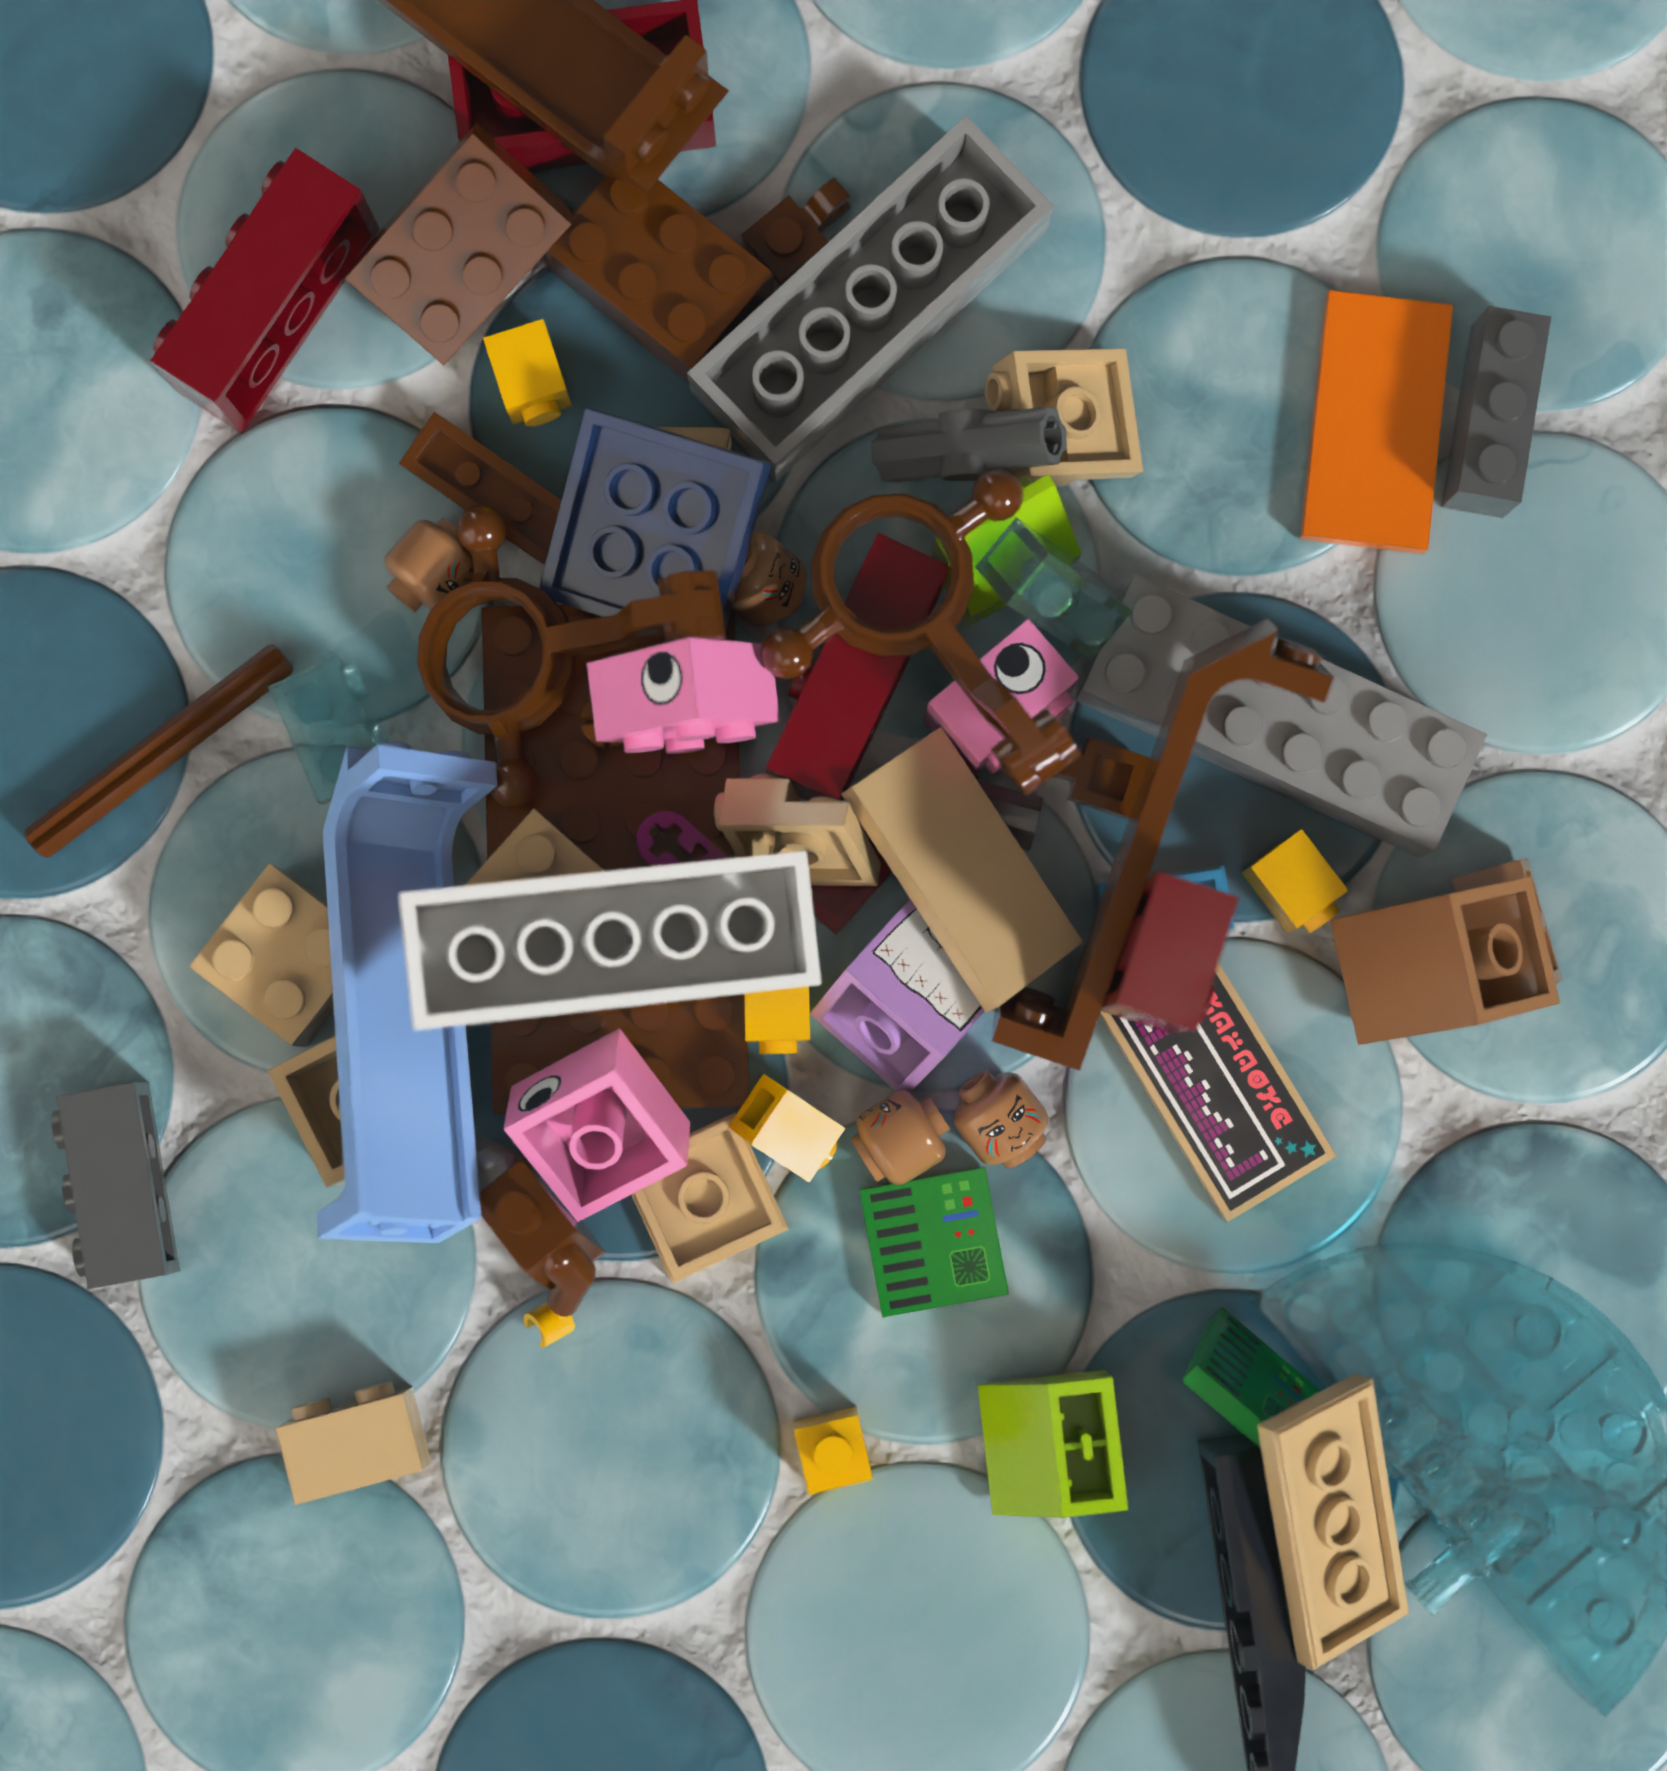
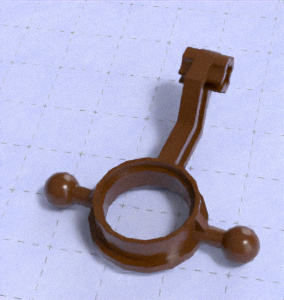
[761,469,1081,796]
[417,505,726,808]

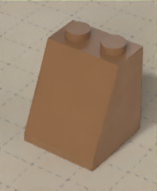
[1330,876,1560,1045]

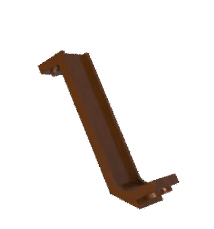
[377,0,729,191]
[992,619,1334,1071]

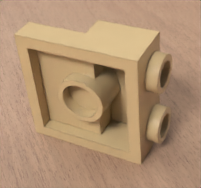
[985,349,1143,487]
[714,774,881,886]

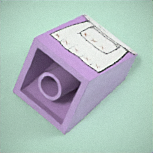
[810,899,984,1092]

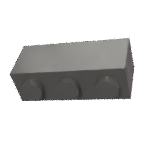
[1441,306,1551,518]
[51,1082,180,1289]

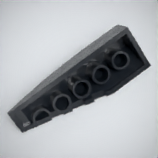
[1197,1434,1306,1771]

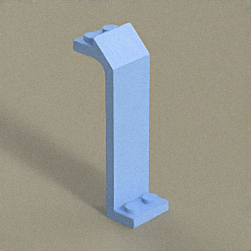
[317,742,497,1243]

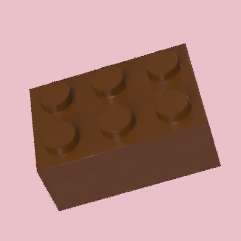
[345,122,573,366]
[546,176,774,384]

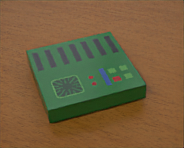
[859,1167,1009,1318]
[1182,1307,1320,1448]

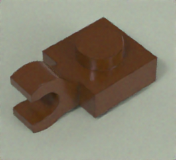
[741,177,851,287]
[1053,737,1150,820]

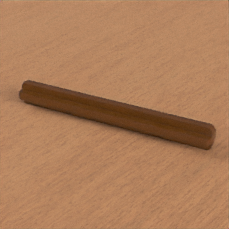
[24,644,294,858]

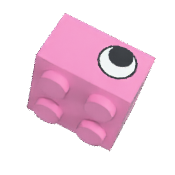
[924,619,1079,776]
[587,637,780,754]
[504,1028,690,1222]

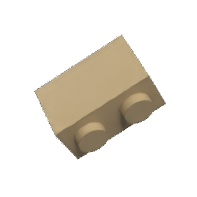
[276,1381,431,1505]

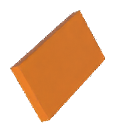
[1299,290,1453,554]

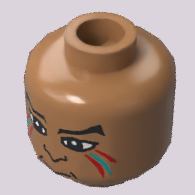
[384,518,474,613]
[732,531,807,626]
[953,1070,1049,1169]
[851,1090,951,1186]

